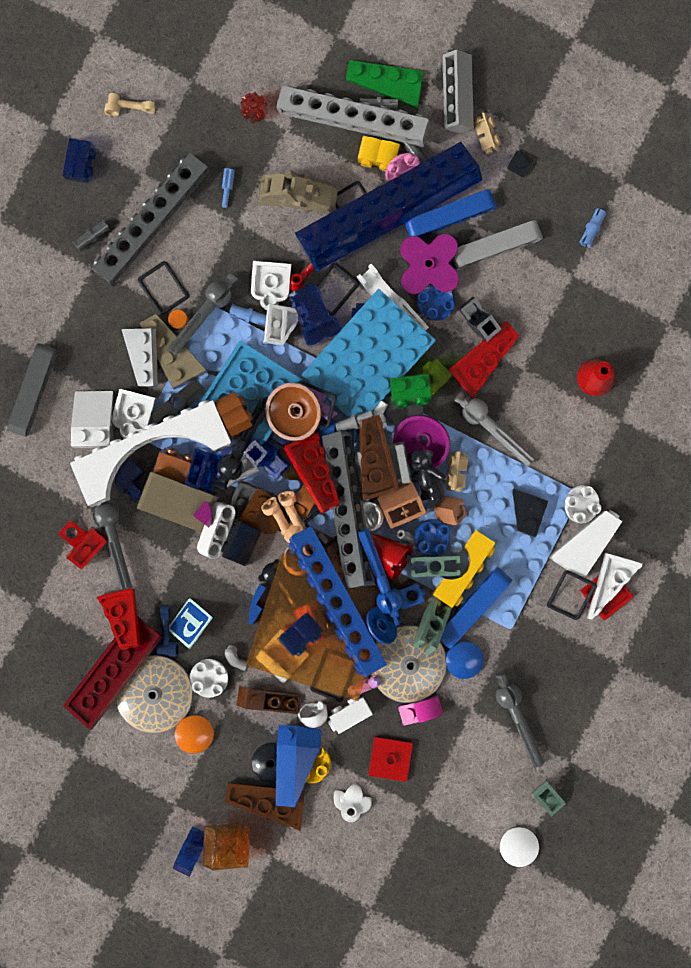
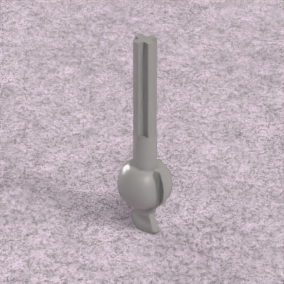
[454,391,535,466]

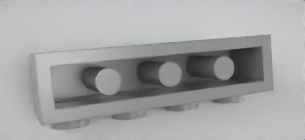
[443,50,474,133]

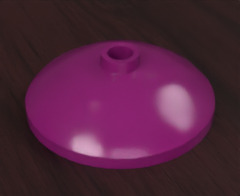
[393,415,450,468]

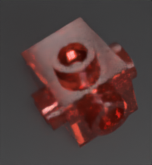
[240,91,268,124]

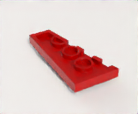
[448,321,519,399]

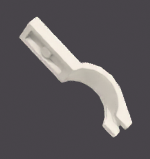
[357,264,429,330]

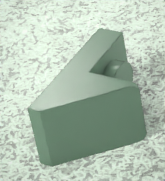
[531,780,566,817]

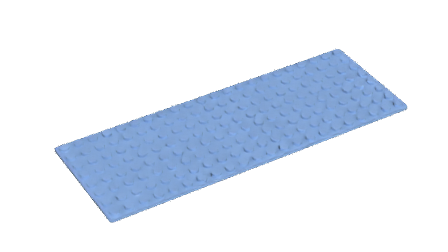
[150,307,572,629]

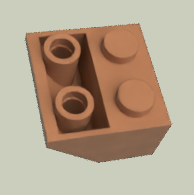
[376,481,427,530]

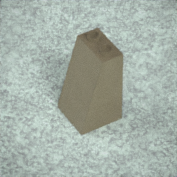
[137,472,220,532]

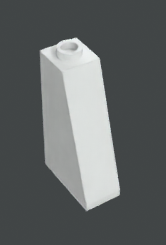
[549,510,622,578]

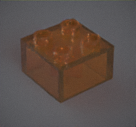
[203,823,250,871]

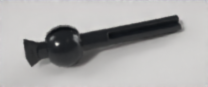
[213,398,267,491]

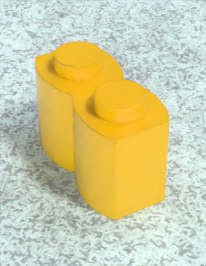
[358,136,400,172]

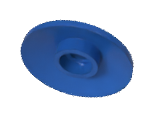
[366,607,397,644]

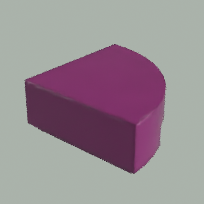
[193,501,213,528]

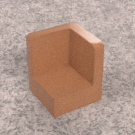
[433,496,467,526]

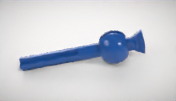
[358,528,403,626]

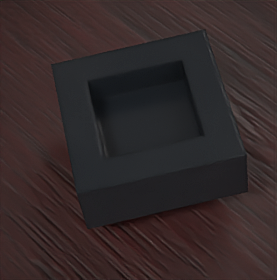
[507,151,533,178]

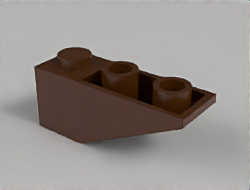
[236,686,301,714]

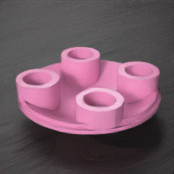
[385,153,420,188]

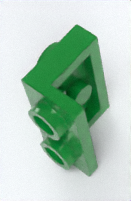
[390,374,431,408]

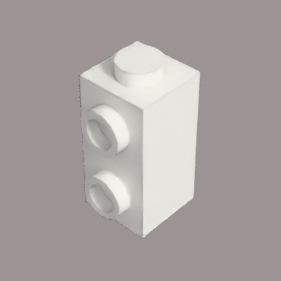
[328,695,373,734]

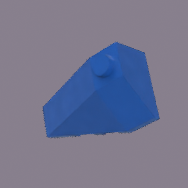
[276,725,322,807]

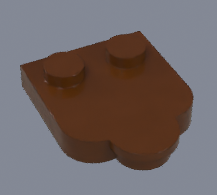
[239,486,291,534]

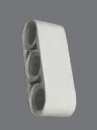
[197,501,236,559]

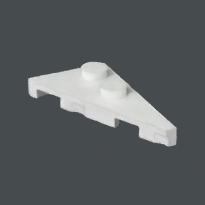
[587,553,642,620]

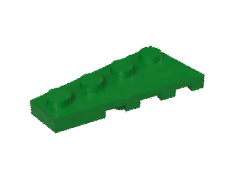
[346,60,423,109]

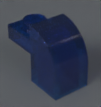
[243,439,290,480]
[115,458,145,502]
[172,826,210,877]

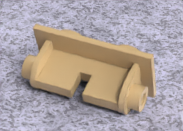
[474,113,501,155]
[445,452,468,492]

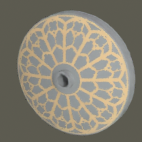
[371,625,447,703]
[116,655,193,733]

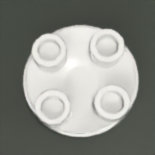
[565,485,601,524]
[190,659,228,698]
[500,827,539,867]

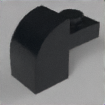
[458,297,501,341]

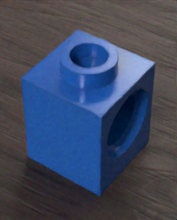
[398,583,426,609]

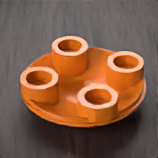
[175,715,214,754]

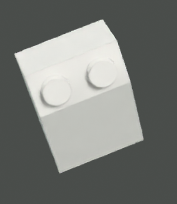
[71,391,113,448]

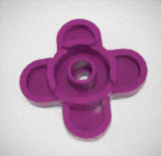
[400,234,459,295]

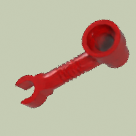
[289,249,328,294]

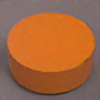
[168,310,188,330]

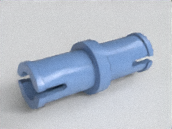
[579,208,607,248]
[229,304,267,327]

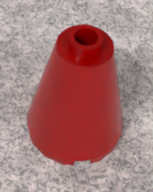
[577,358,615,396]
[370,532,413,581]

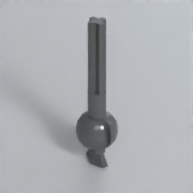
[168,274,238,356]
[93,501,132,590]
[495,671,544,768]

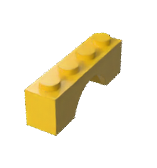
[432,530,496,608]

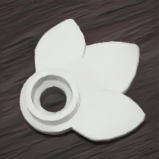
[333,783,372,822]

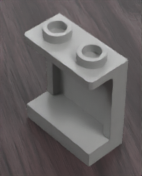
[355,441,412,485]

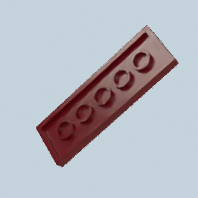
[63,616,163,730]

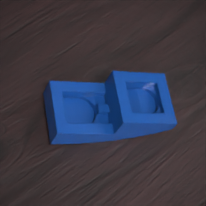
[249,584,267,625]

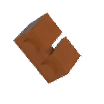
[153,447,200,486]

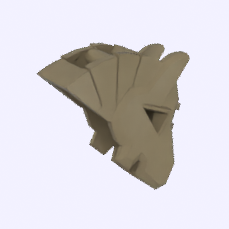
[257,170,338,214]

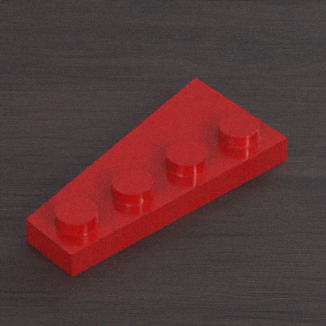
[284,432,340,514]

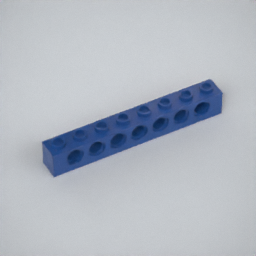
[288,526,387,677]

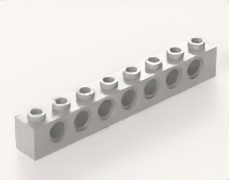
[276,85,430,147]

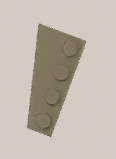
[140,314,208,390]

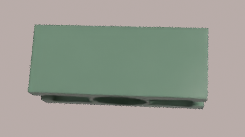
[410,556,461,577]
[412,599,452,655]

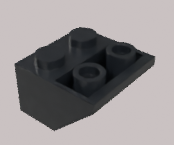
[221,521,261,566]

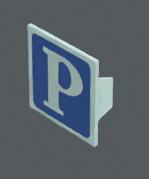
[169,598,213,649]

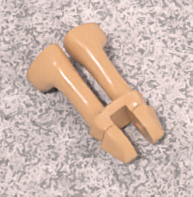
[261,491,307,543]

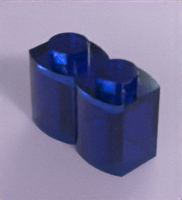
[301,317,342,347]
[276,612,323,657]

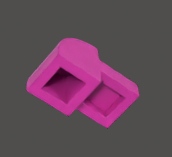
[398,695,443,725]

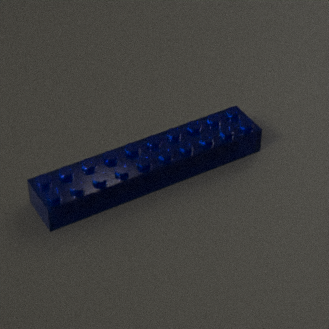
[295,142,482,272]

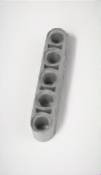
[452,220,543,270]

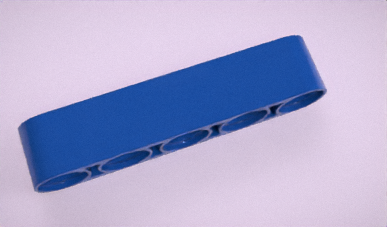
[404,189,497,238]
[440,567,513,649]

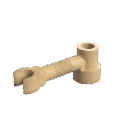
[104,93,156,116]

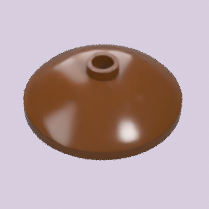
[265,382,322,441]

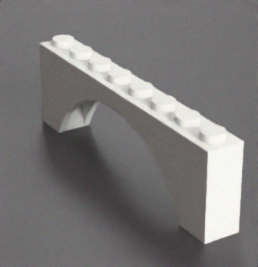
[70,400,233,507]

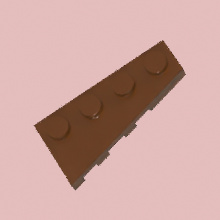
[360,415,399,501]
[225,782,305,831]

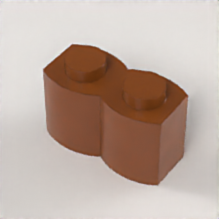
[214,391,253,437]

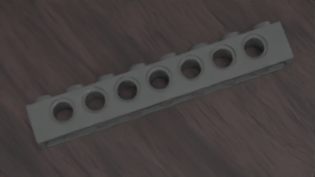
[92,153,209,286]
[322,431,375,589]

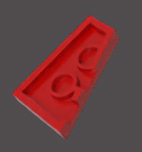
[97,588,141,650]

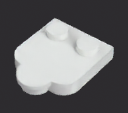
[251,261,291,310]
[112,389,157,439]

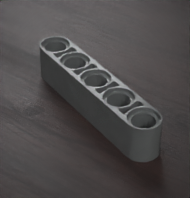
[7,343,58,437]

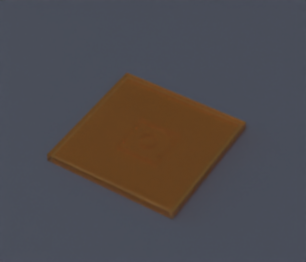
[246,553,380,701]

